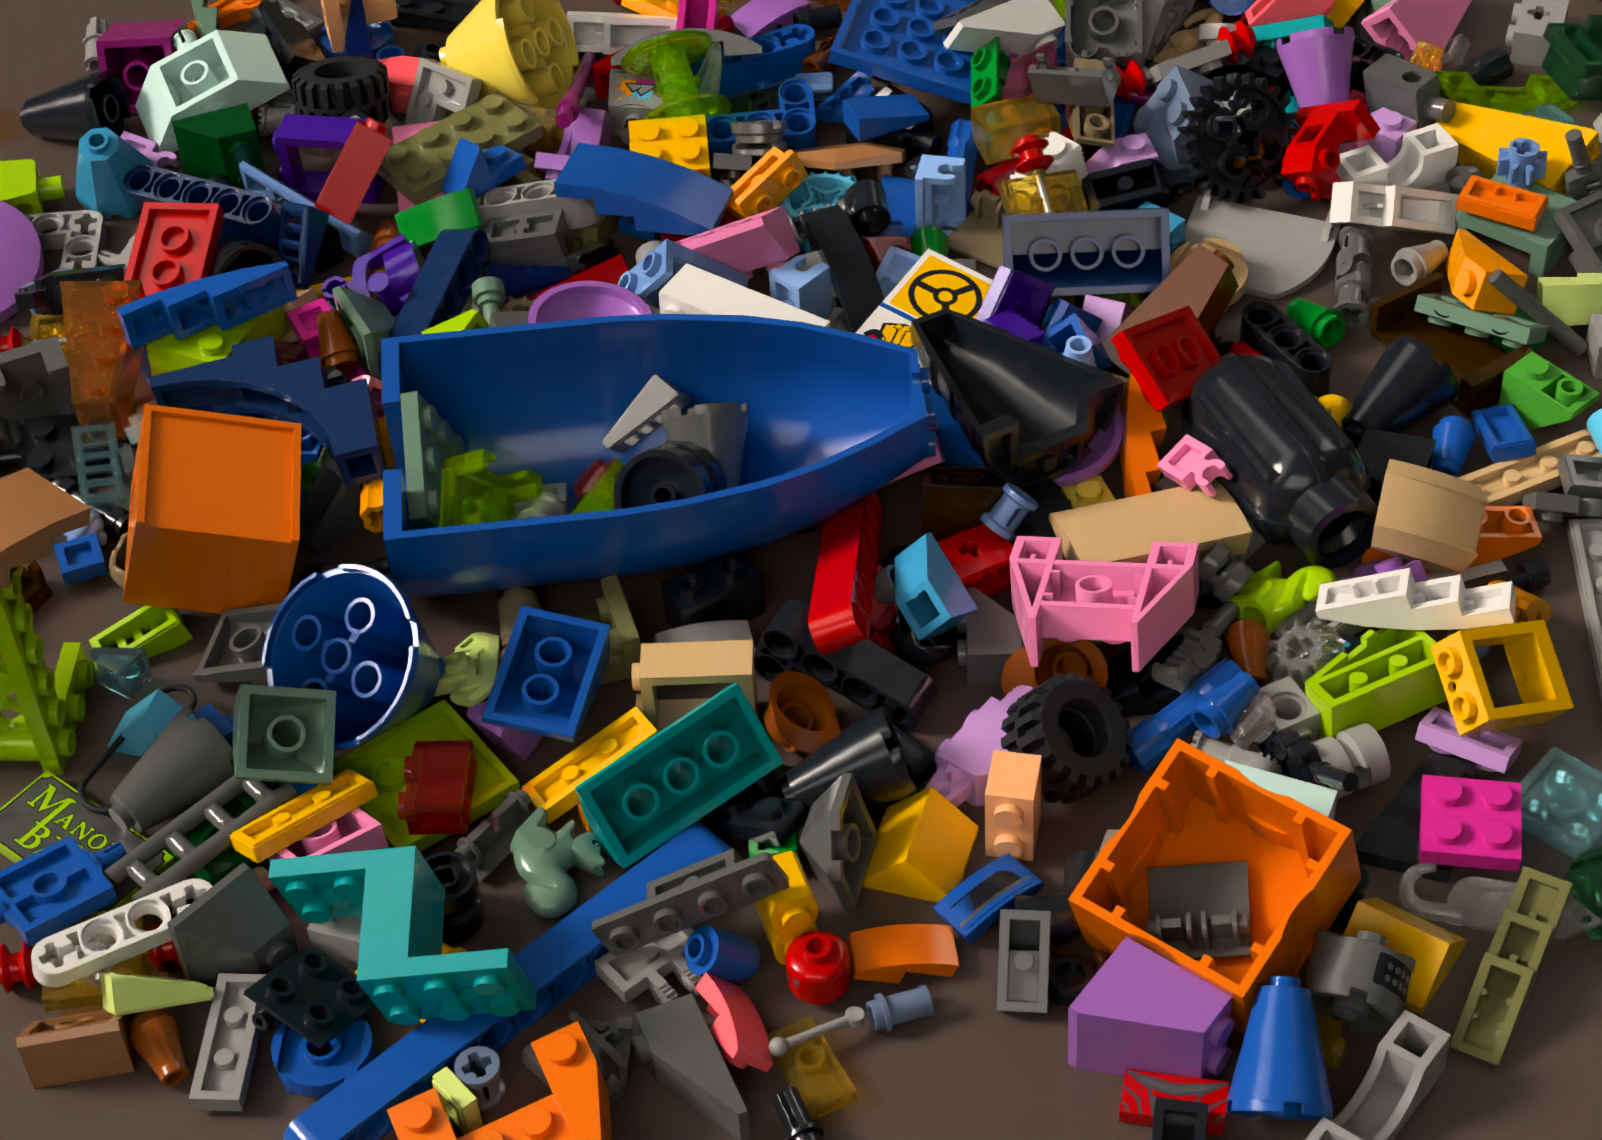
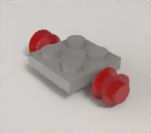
[1114,21,1257,103]

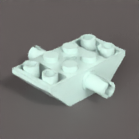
[135,29,291,153]

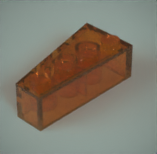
[60,280,146,436]

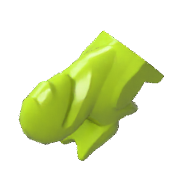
[1227,560,1337,634]

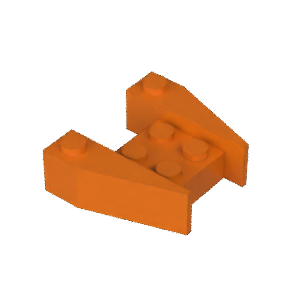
[387,1021,612,1140]

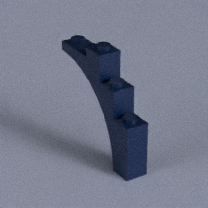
[150,335,387,487]

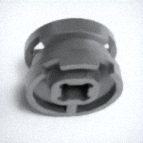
[731,120,787,155]

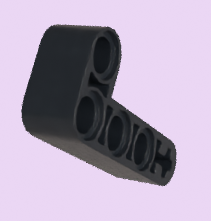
[754,598,938,731]

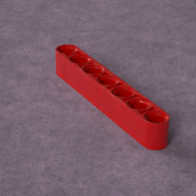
[808,492,883,656]

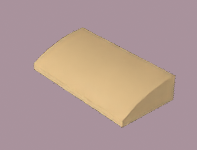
[1049,480,1252,563]

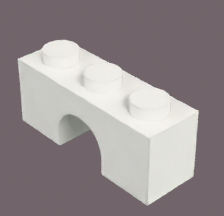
[1336,123,1459,189]

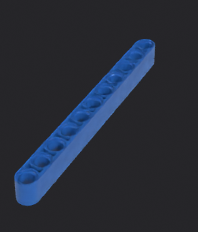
[283,823,731,1140]

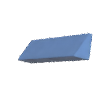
[239,161,374,258]

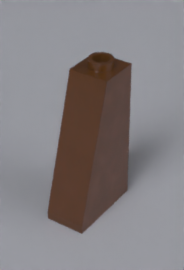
[1102,244,1239,378]

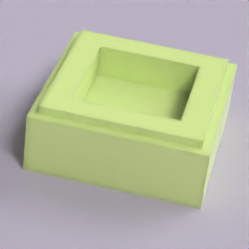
[432,1066,483,1135]

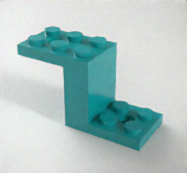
[269,846,536,1026]

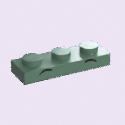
[1414,293,1548,349]

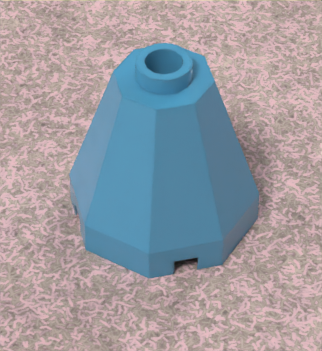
[76,127,154,220]

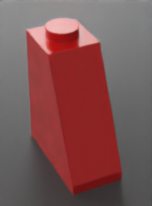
[314,117,394,225]

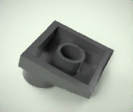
[193,603,282,686]

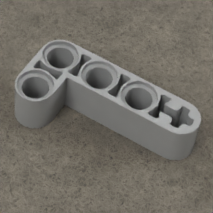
[476,179,603,231]

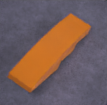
[1120,371,1167,498]

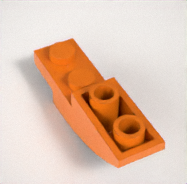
[1360,506,1543,574]

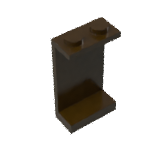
[1370,272,1538,418]

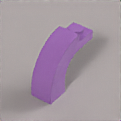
[534,107,615,180]

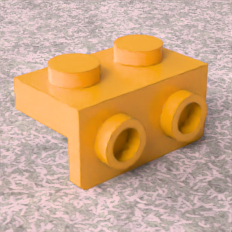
[727,146,809,220]

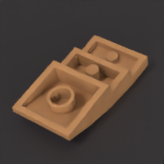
[0,467,91,589]

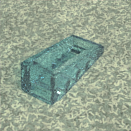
[71,423,125,506]

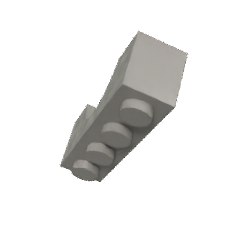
[1305,1009,1451,1140]

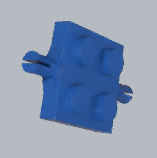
[0,835,127,946]

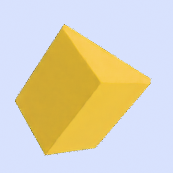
[863,786,979,903]
[1343,897,1467,1015]

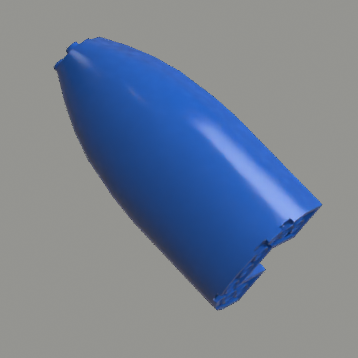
[381,314,936,599]

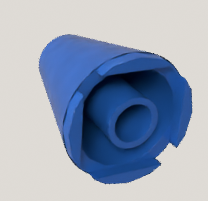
[1226,976,1333,1121]

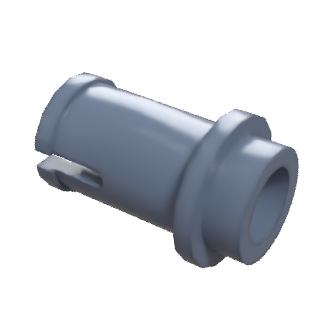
[866,984,934,1033]

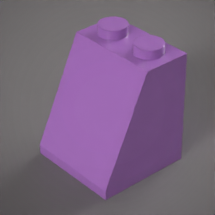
[1068,936,1234,1079]

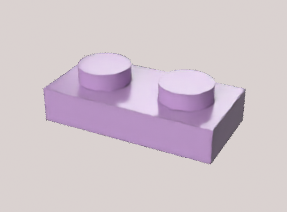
[1415,706,1523,774]

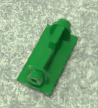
[970,36,1010,117]

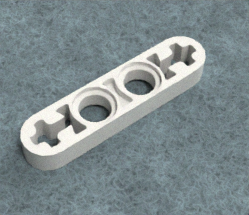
[31,878,213,988]

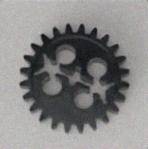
[1177,73,1300,203]

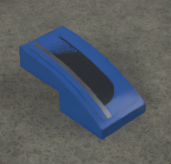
[933,854,1044,945]

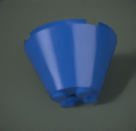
[261,564,445,750]

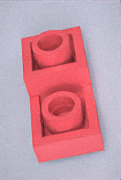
[695,972,773,1072]

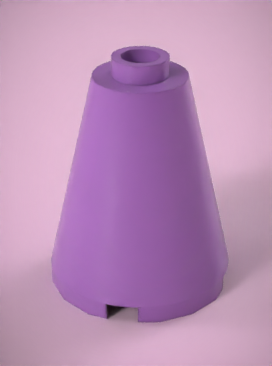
[1276,26,1354,108]

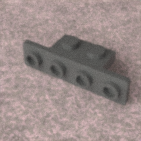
[592,848,789,956]

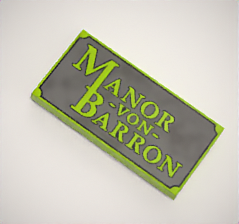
[0,770,176,918]

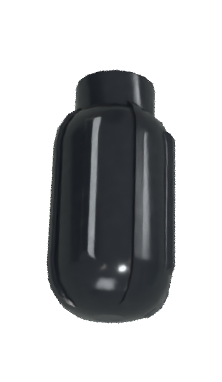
[1180,352,1378,569]

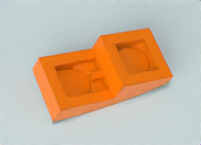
[846,924,959,984]

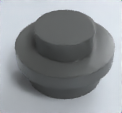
[1446,165,1484,195]

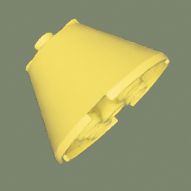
[439,0,580,117]

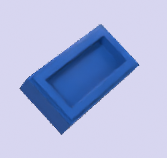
[1471,403,1536,463]

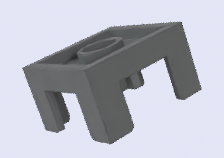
[0,336,83,450]

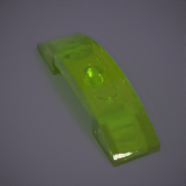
[1435,71,1580,118]

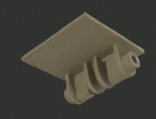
[948,189,1040,269]

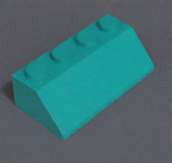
[575,682,784,869]

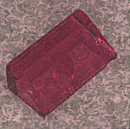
[1001,41,1058,99]

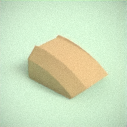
[1371,459,1489,573]

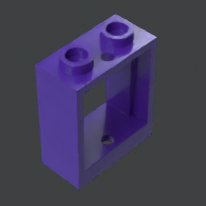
[272,114,386,204]

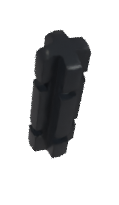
[566,238,619,275]

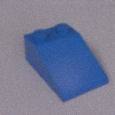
[482,605,611,742]

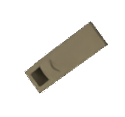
[1065,57,1115,148]

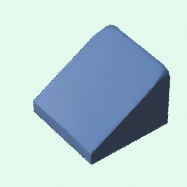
[795,72,833,101]

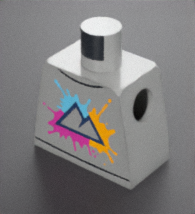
[608,68,684,145]

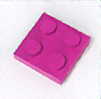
[1419,775,1522,872]

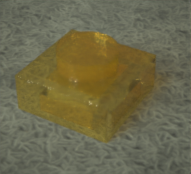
[1409,39,1445,75]

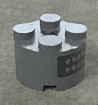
[1301,930,1416,1035]

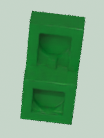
[394,188,484,249]

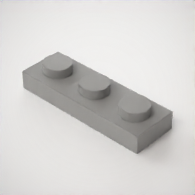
[189,973,267,1112]

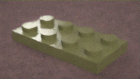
[377,91,543,206]

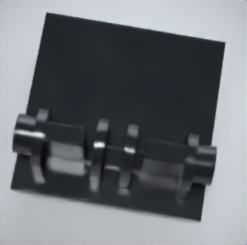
[243,943,376,1049]

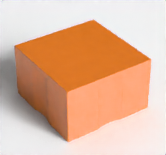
[1068,738,1362,1035]

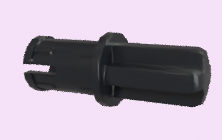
[772,1086,824,1140]

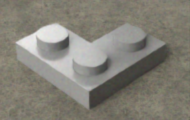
[404,57,483,125]

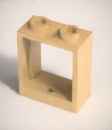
[631,640,758,732]

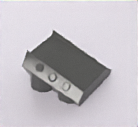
[1065,0,1143,67]

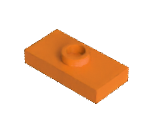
[1456,175,1550,232]

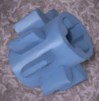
[1496,138,1547,189]

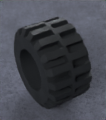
[292,56,393,123]
[1001,673,1132,804]

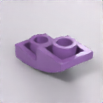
[730,0,812,38]

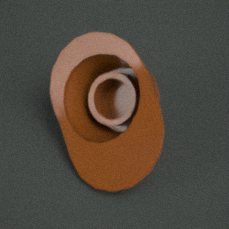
[1001,638,1109,696]
[764,671,841,755]

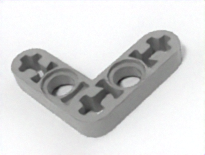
[24,210,107,270]

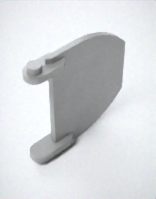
[1185,189,1342,300]

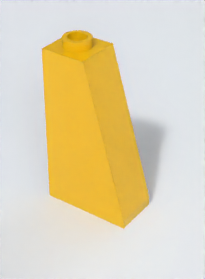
[1435,102,1600,195]

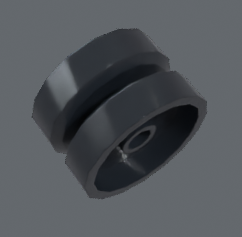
[614,441,726,509]

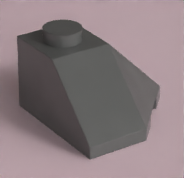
[798,773,878,912]

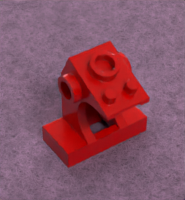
[1281,99,1381,202]

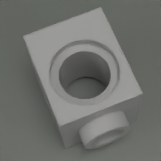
[1247,676,1321,743]

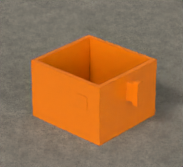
[123,404,301,614]

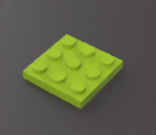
[333,699,520,852]

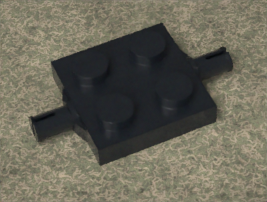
[0,411,138,486]

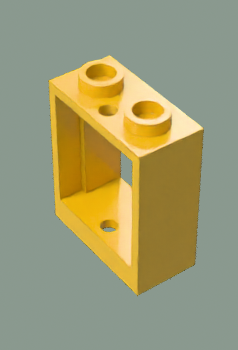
[1430,620,1574,736]

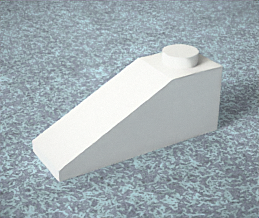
[943,0,1065,56]

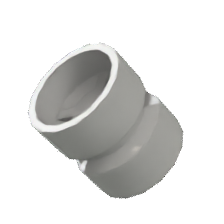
[1311,723,1391,800]

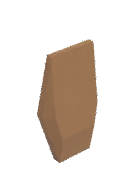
[793,142,906,180]

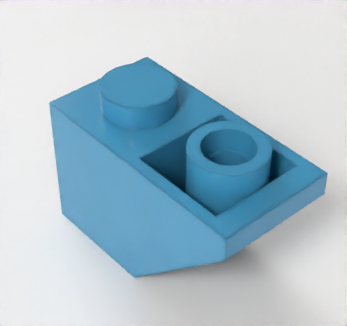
[895,532,978,641]

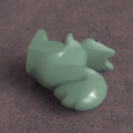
[510,806,605,918]

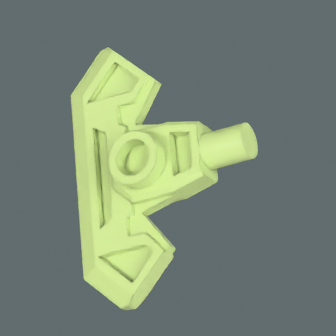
[433,632,501,708]

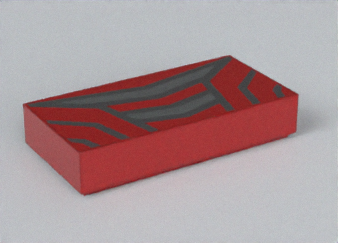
[1119,1069,1229,1136]

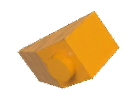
[1445,228,1528,314]

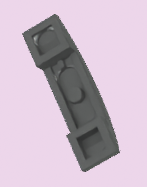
[611,28,764,66]

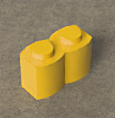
[756,850,819,965]

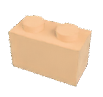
[985,750,1042,861]

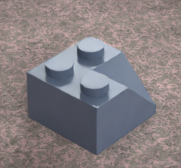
[1131,65,1229,171]

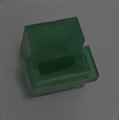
[1541,14,1602,101]

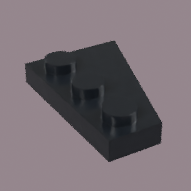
[1355,753,1477,884]

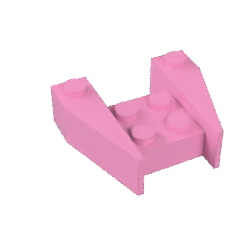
[1009,536,1199,672]

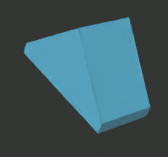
[107,689,196,757]

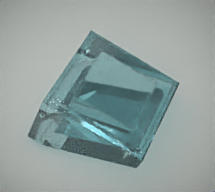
[90,647,153,700]

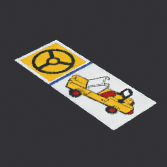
[856,248,993,385]

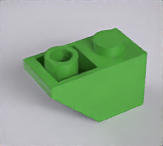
[1498,351,1600,430]

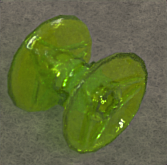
[621,30,732,120]

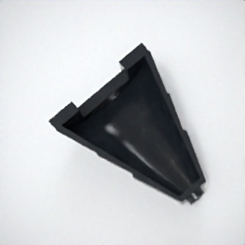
[911,308,1124,487]

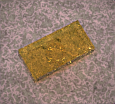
[767,1016,857,1121]

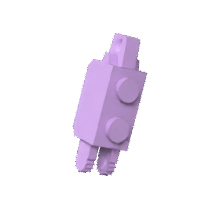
[924,684,1033,808]

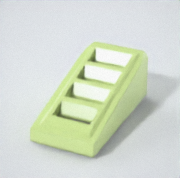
[100,971,214,1016]

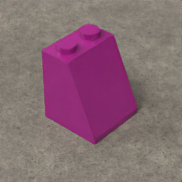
[96,19,188,113]

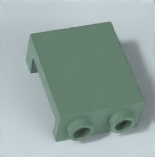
[1454,174,1577,277]

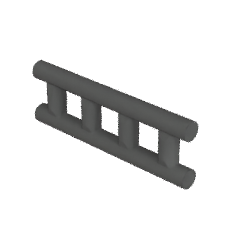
[104,775,298,901]

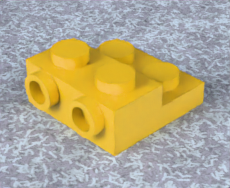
[628,114,711,178]

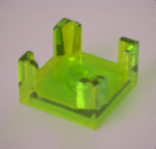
[439,448,542,527]

